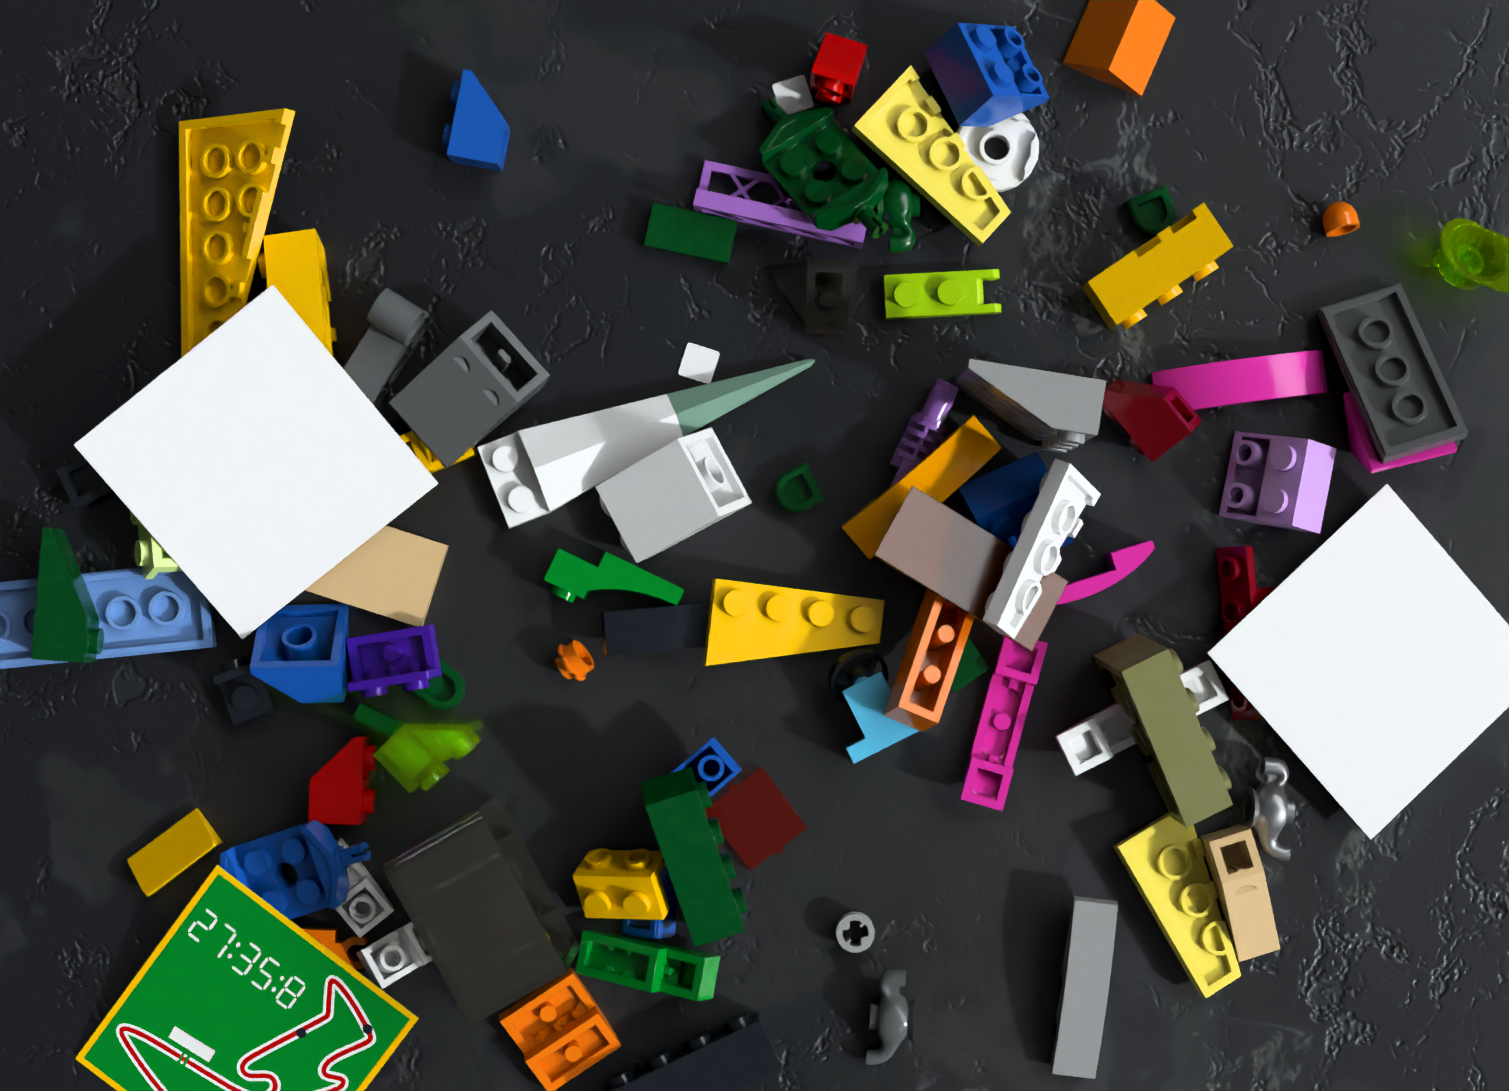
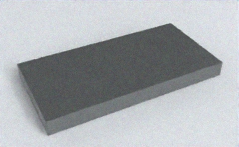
[1317,283,1469,464]

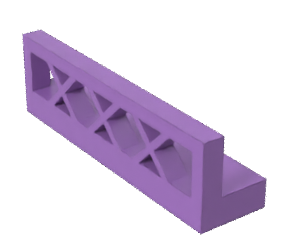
[693,160,866,249]

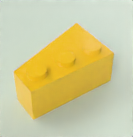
[1082,202,1233,330]

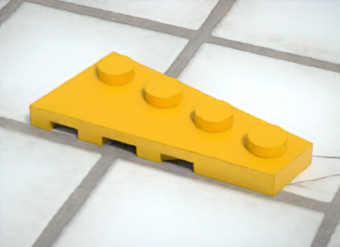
[702,579,885,666]

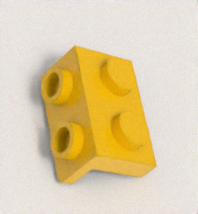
[572,848,670,920]

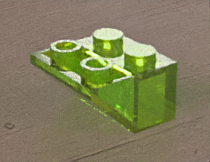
[373,720,484,793]

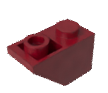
[1102,379,1202,462]

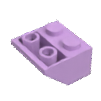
[1219,431,1336,534]

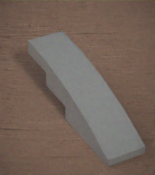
[1051,896,1118,1079]

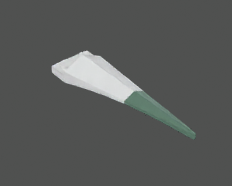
[477,359,815,529]

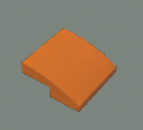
[499,967,622,1091]

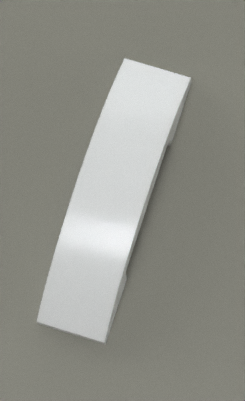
[1055,660,1229,776]

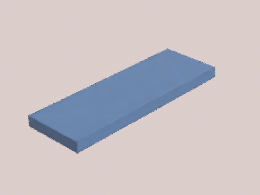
[0,568,217,669]

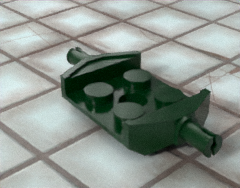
[759,98,889,239]

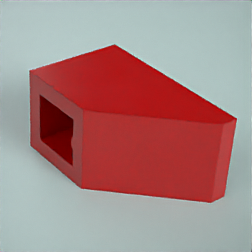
[809,32,868,106]
[308,735,377,825]

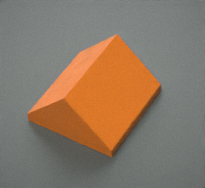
[1062,0,1175,98]

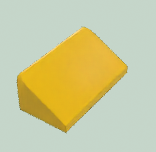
[127,808,223,897]

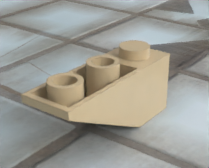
[1199,824,1281,962]

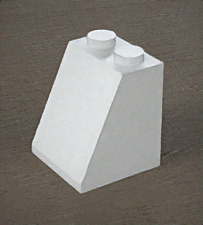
[595,427,752,563]

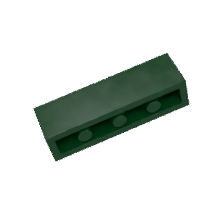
[641,767,748,947]

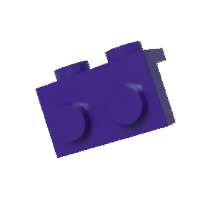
[346,624,442,698]

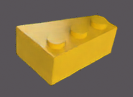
[258,228,337,356]

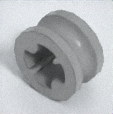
[835,911,875,953]

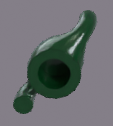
[873,167,920,253]

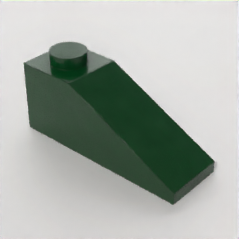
[31,527,104,663]

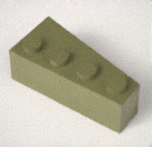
[1093,633,1233,828]

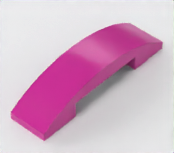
[1150,350,1328,411]
[1056,540,1155,605]
[960,636,1048,811]

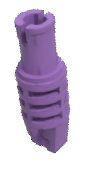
[890,378,959,487]

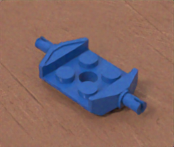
[220,820,371,919]

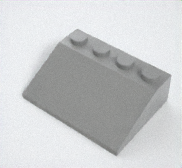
[953,359,1106,453]

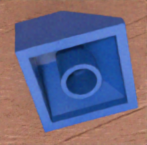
[250,604,350,703]

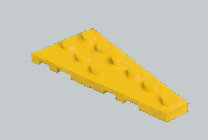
[179,108,295,358]

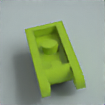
[883,269,1002,320]

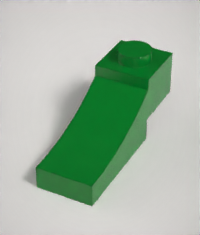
[544,548,685,605]
[575,929,720,1001]

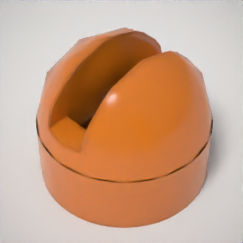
[1323,201,1360,237]

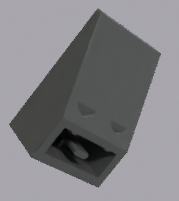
[388,310,550,469]

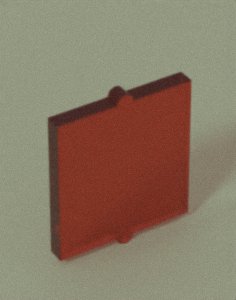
[706,767,808,871]

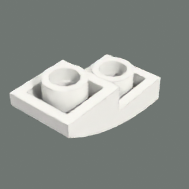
[335,838,394,938]
[356,906,460,989]

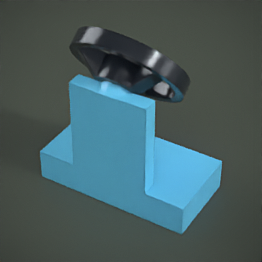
[828,649,919,764]

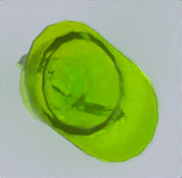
[1432,219,1509,294]

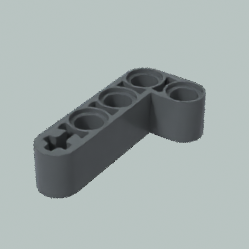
[343,288,432,409]

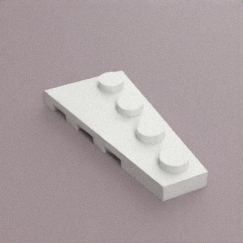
[982,459,1101,639]

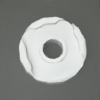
[957,113,1039,192]

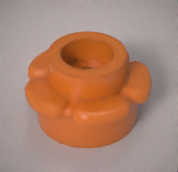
[555,640,594,681]

